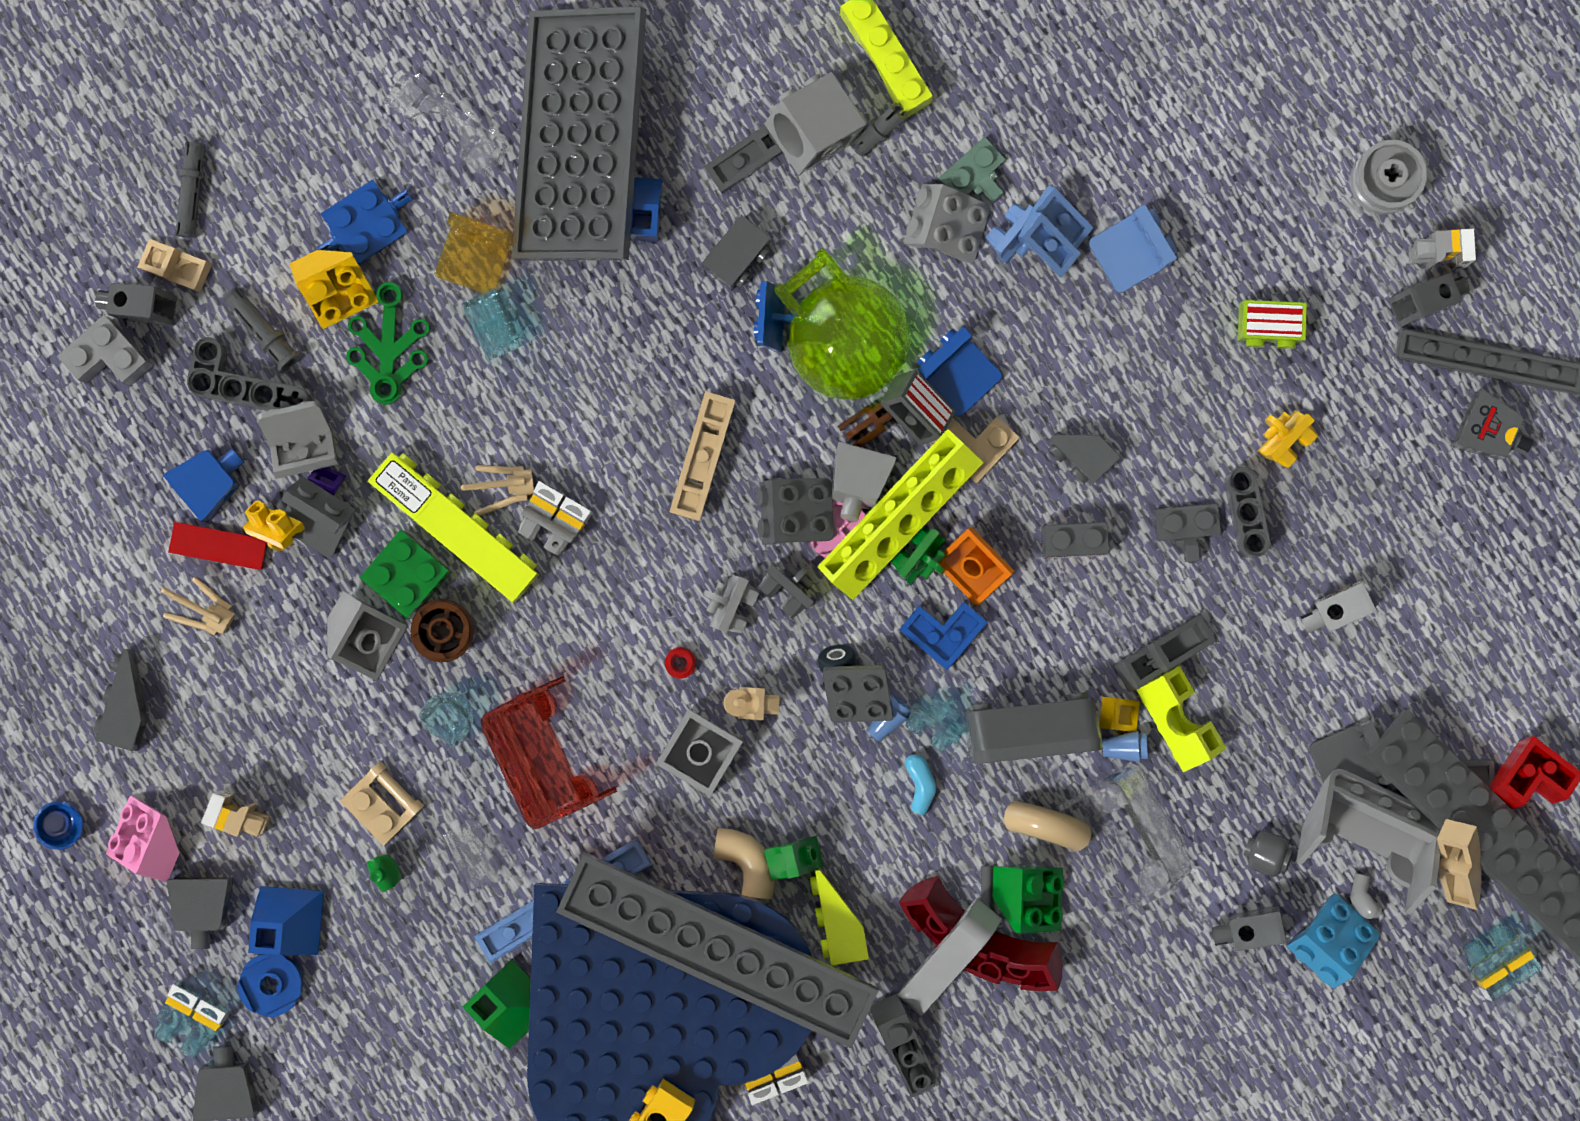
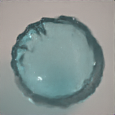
[419,692,473,747]

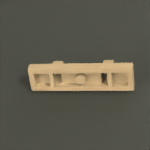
[669,391,736,522]

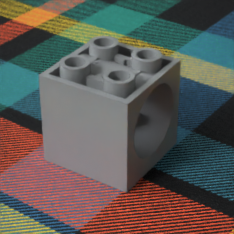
[764,72,866,176]

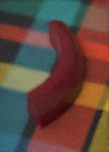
[899,876,1063,991]

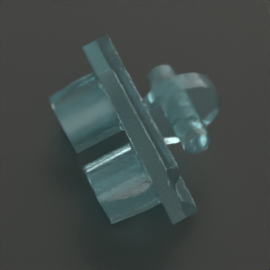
[905,696,965,752]

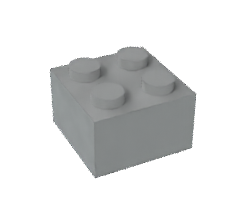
[656,709,743,796]

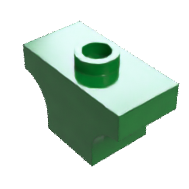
[764,835,824,881]

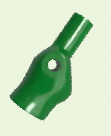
[367,855,402,892]

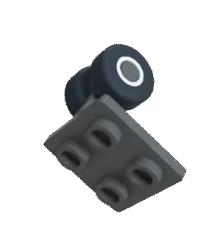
[818,645,894,722]

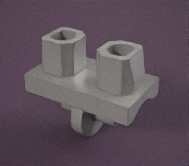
[703,574,759,633]

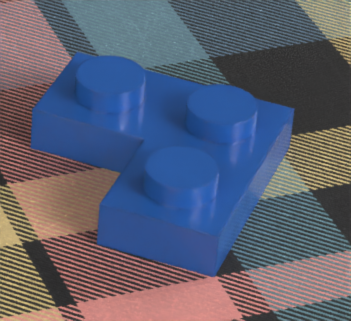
[899,602,988,670]

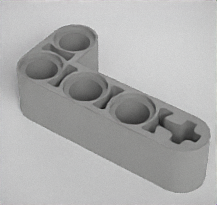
[897,898,1002,1016]

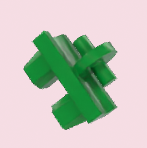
[890,527,946,585]

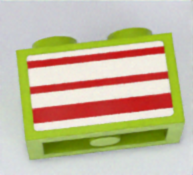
[1238,300,1307,349]

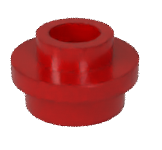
[665,647,696,679]

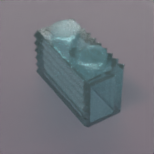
[461,287,525,361]

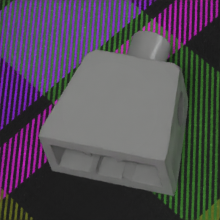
[832,442,897,522]

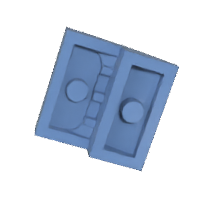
[1019,186,1094,277]

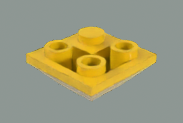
[289,250,379,329]

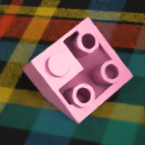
[106,795,180,882]

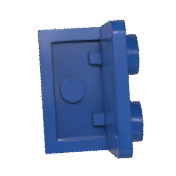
[917,326,1002,417]

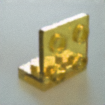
[434,212,513,296]

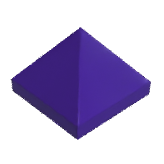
[307,467,346,495]

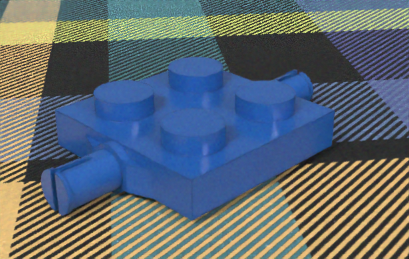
[317,179,413,265]

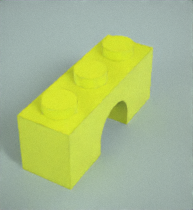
[1136,665,1226,772]

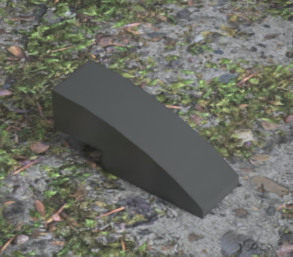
[1113,614,1217,692]

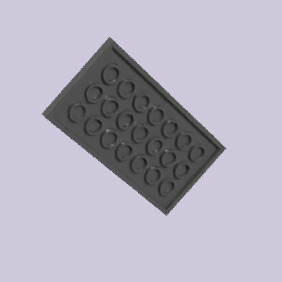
[511,6,647,261]

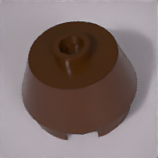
[410,599,474,663]

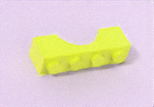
[840,0,933,119]

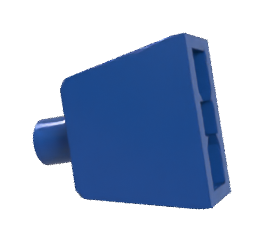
[163,448,245,523]

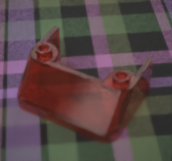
[481,676,618,829]

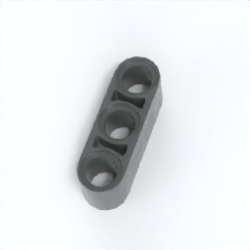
[1224,467,1270,558]

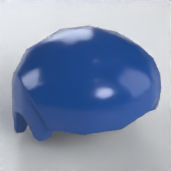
[33,801,84,850]

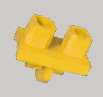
[1258,410,1318,468]
[243,500,305,551]

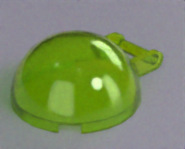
[773,248,911,401]

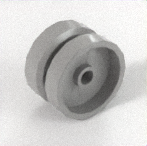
[1350,139,1427,215]

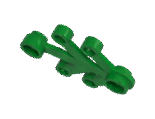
[346,282,430,405]

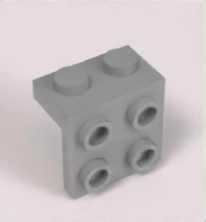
[904,184,990,263]
[257,401,338,479]

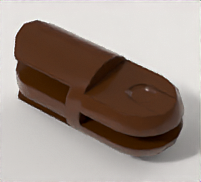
[837,402,894,448]

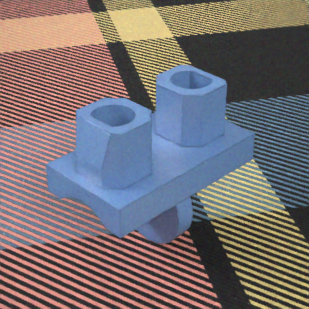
[986,203,1035,264]

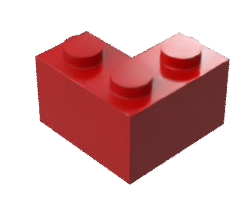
[1488,736,1580,809]

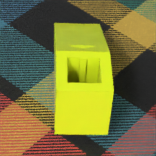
[810,868,869,966]

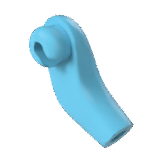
[904,754,937,816]

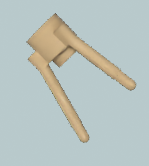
[461,465,534,516]
[161,577,236,636]

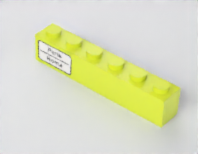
[368,452,540,603]

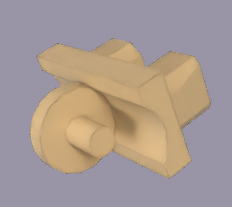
[723,687,780,720]

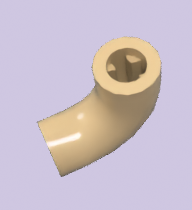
[1004,801,1091,851]
[714,828,775,899]

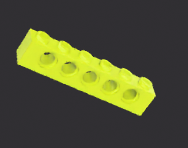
[817,429,984,600]

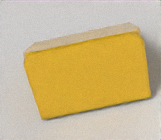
[1099,697,1140,732]

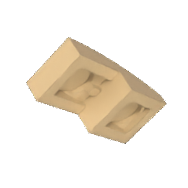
[137,239,212,293]

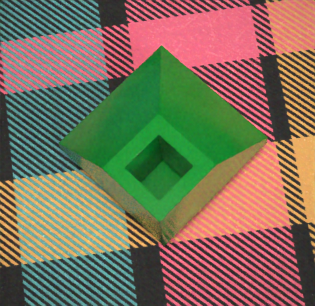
[992,866,1064,933]
[462,959,531,1049]

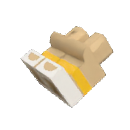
[201,790,271,837]

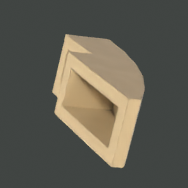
[1437,819,1481,910]

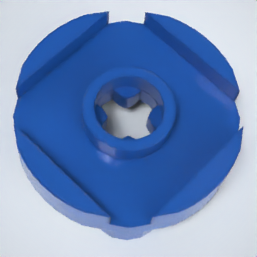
[238,954,303,1017]

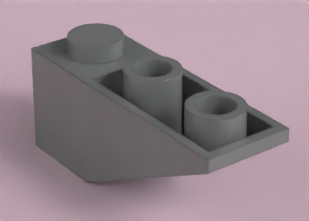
[94,649,148,751]
[870,993,940,1098]

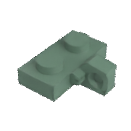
[938,137,1006,203]

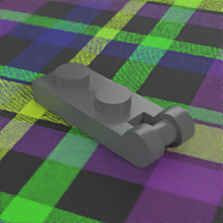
[704,125,783,194]

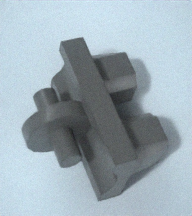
[758,563,814,619]

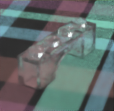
[383,70,509,180]

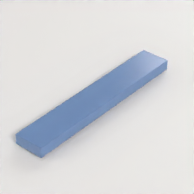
[474,837,653,963]

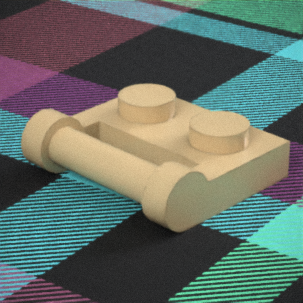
[340,761,424,846]

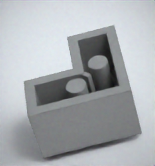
[57,315,154,386]

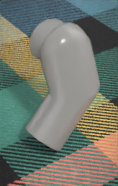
[1350,873,1382,919]

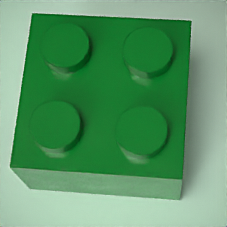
[359,529,452,620]

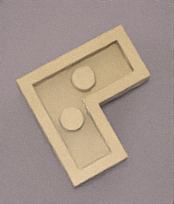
[932,417,1020,484]

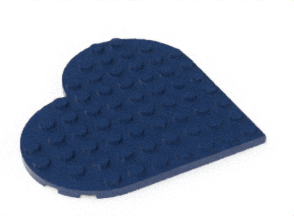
[527,883,814,1121]

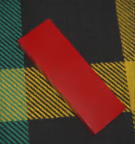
[168,522,268,571]

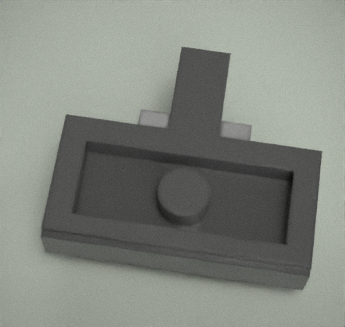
[1154,503,1221,562]

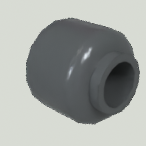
[1244,831,1294,877]

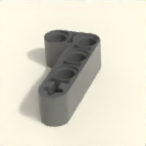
[187,337,313,411]

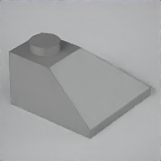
[327,591,407,681]

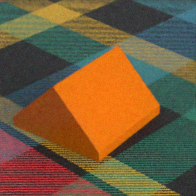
[939,526,1015,607]

